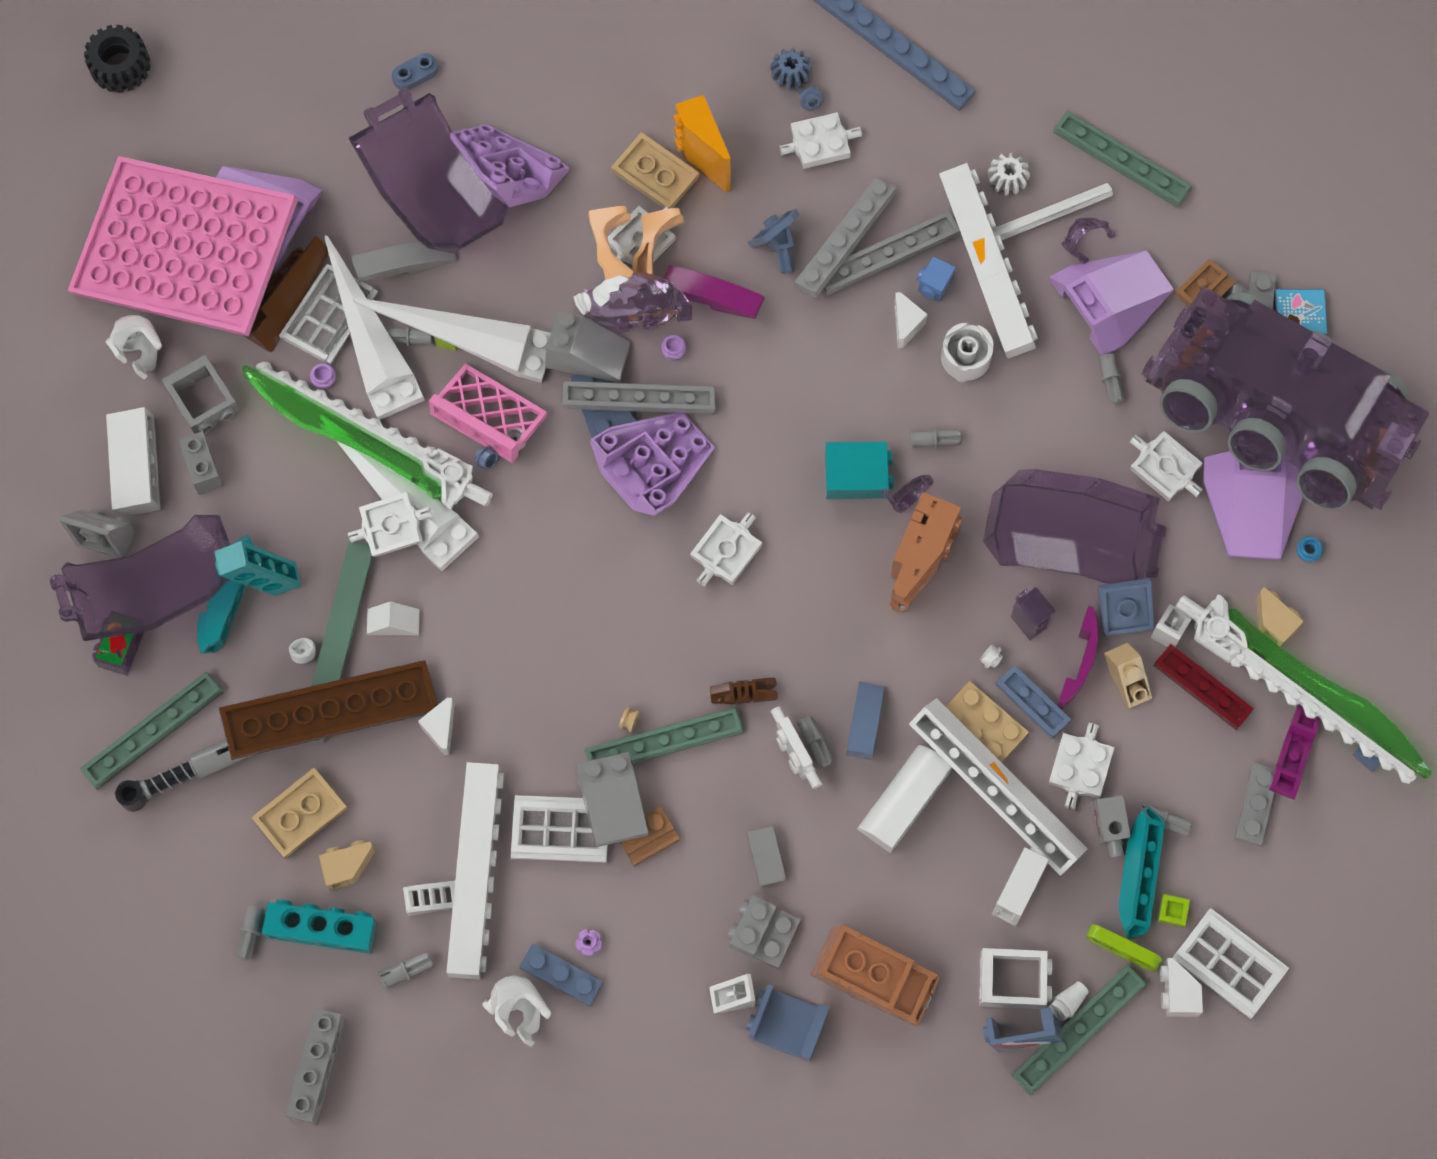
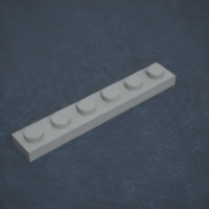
[794,178,897,298]
[824,211,960,296]
[562,381,715,414]

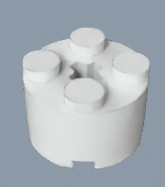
[941,323,993,382]

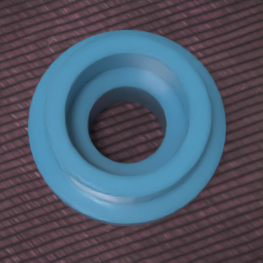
[1296,537,1323,562]

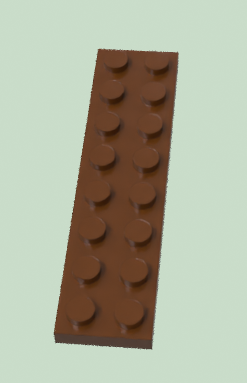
[219,660,438,760]

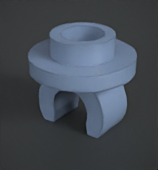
[798,85,823,111]

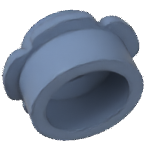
[475,445,498,470]

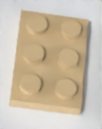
[611,132,700,209]
[946,681,1029,763]
[251,768,348,859]

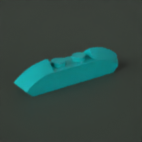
[196,534,254,654]
[1119,806,1165,940]

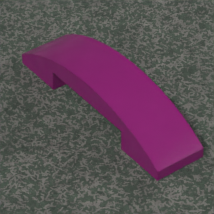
[1057,606,1098,710]
[1269,705,1321,800]

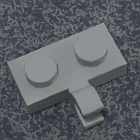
[1230,271,1276,324]

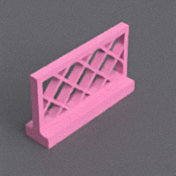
[429,363,548,463]

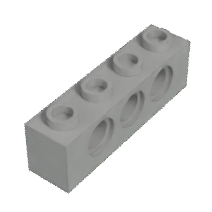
[285,1008,346,1126]

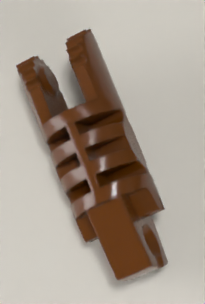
[710,677,778,705]

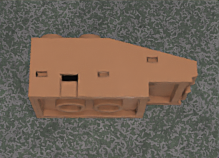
[890,492,963,614]
[810,924,940,1026]

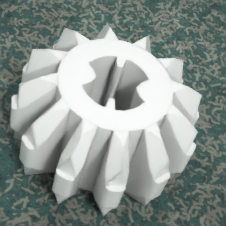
[988,152,1030,196]

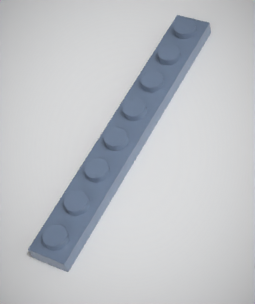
[813,0,975,111]

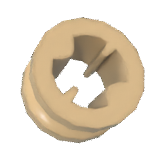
[619,706,640,733]

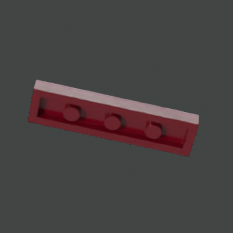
[1153,644,1254,731]

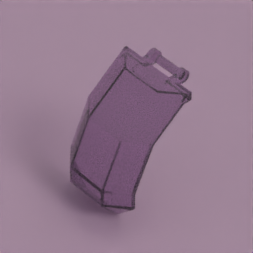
[349,88,508,253]
[983,469,1167,584]
[50,515,230,641]

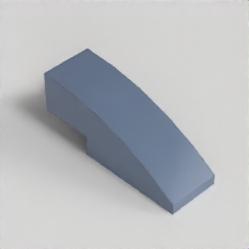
[846,682,885,760]

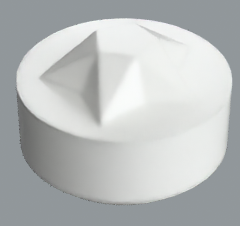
[289,638,316,664]

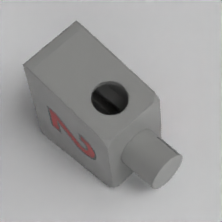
[1089,795,1130,858]

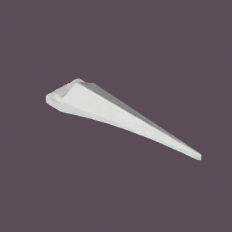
[325,235,425,420]
[353,298,551,383]
[320,417,479,572]

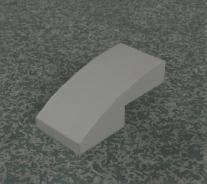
[747,825,786,886]

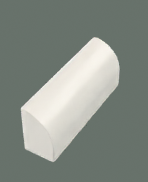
[106,407,161,514]
[857,745,952,854]

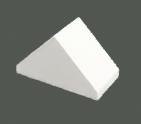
[894,292,927,349]
[367,601,420,635]
[1151,604,1191,647]
[418,698,455,755]
[709,974,755,1014]

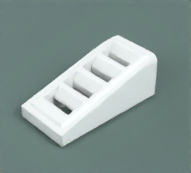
[403,881,455,916]

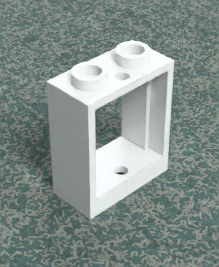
[992,847,1049,927]
[979,948,1052,1009]

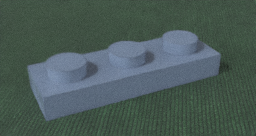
[996,665,1071,739]
[519,943,603,1007]

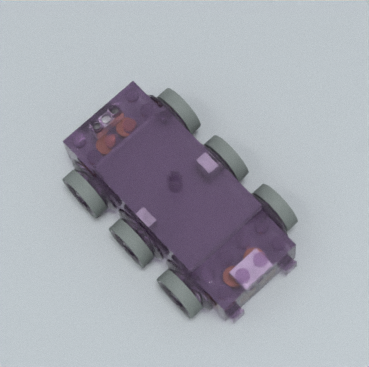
[1141,286,1430,511]

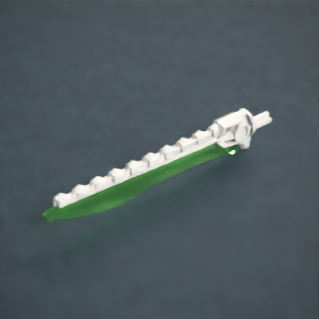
[242,361,493,509]
[1175,595,1432,784]

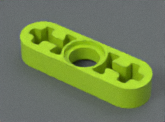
[1085,924,1162,972]

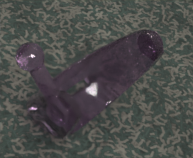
[1061,218,1115,264]
[881,475,934,514]

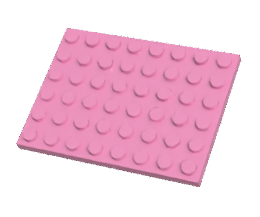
[67,156,298,337]

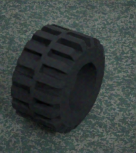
[84,25,151,93]

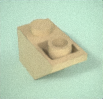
[1256,587,1304,650]
[1104,643,1152,709]
[319,840,375,891]

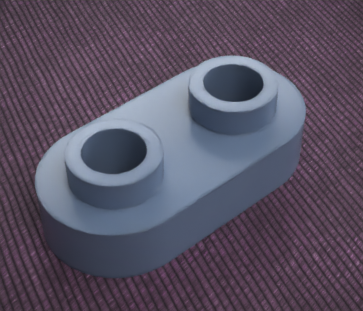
[392,53,438,91]

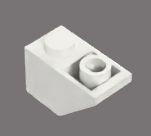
[1160,958,1203,1017]

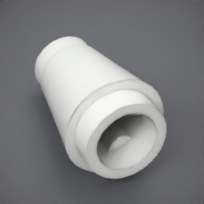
[1049,981,1089,1021]

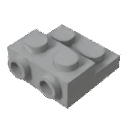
[727,895,801,970]

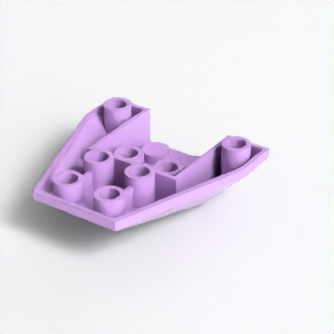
[450,125,569,207]
[216,166,323,274]
[1049,250,1174,356]
[590,413,715,516]
[1203,451,1307,560]

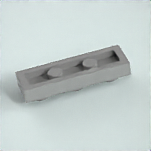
[1234,763,1274,847]

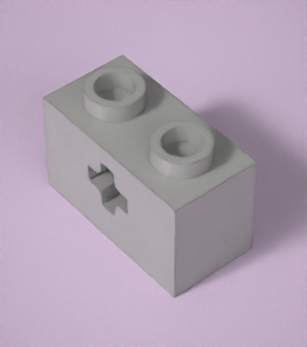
[178,431,223,495]

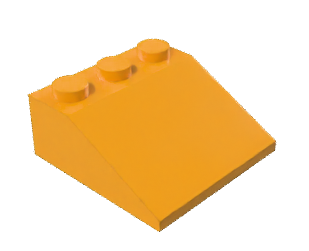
[673,95,731,193]

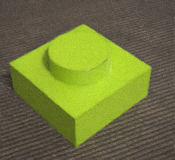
[1157,894,1190,927]

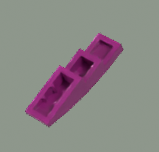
[660,265,765,319]

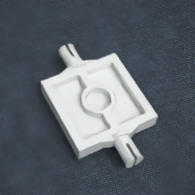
[779,112,862,169]
[608,206,676,265]
[1129,431,1203,502]
[348,492,433,557]
[690,512,762,587]
[770,706,822,789]
[1049,723,1114,810]

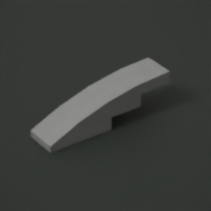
[351,238,457,283]

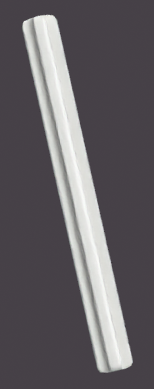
[992,183,1113,241]

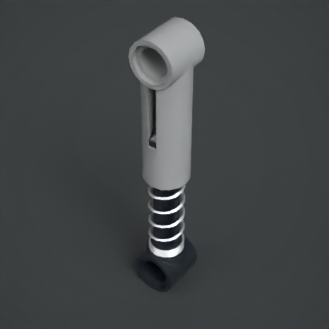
[115,739,253,812]

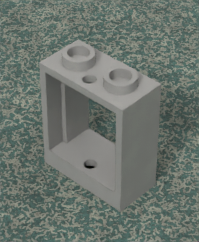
[162,354,239,434]

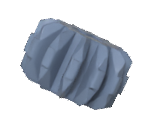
[770,47,812,91]

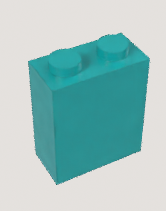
[825,441,893,499]

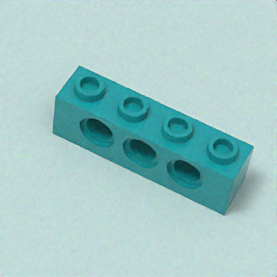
[215,541,301,596]
[262,899,377,954]

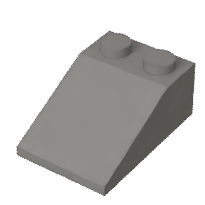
[545,311,631,383]
[59,509,135,560]
[577,752,648,847]

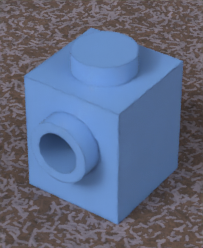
[917,256,955,301]

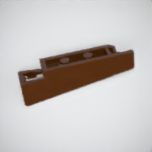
[243,236,328,352]

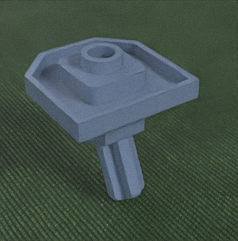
[748,208,800,274]

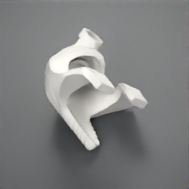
[105,315,162,379]
[482,975,551,1046]

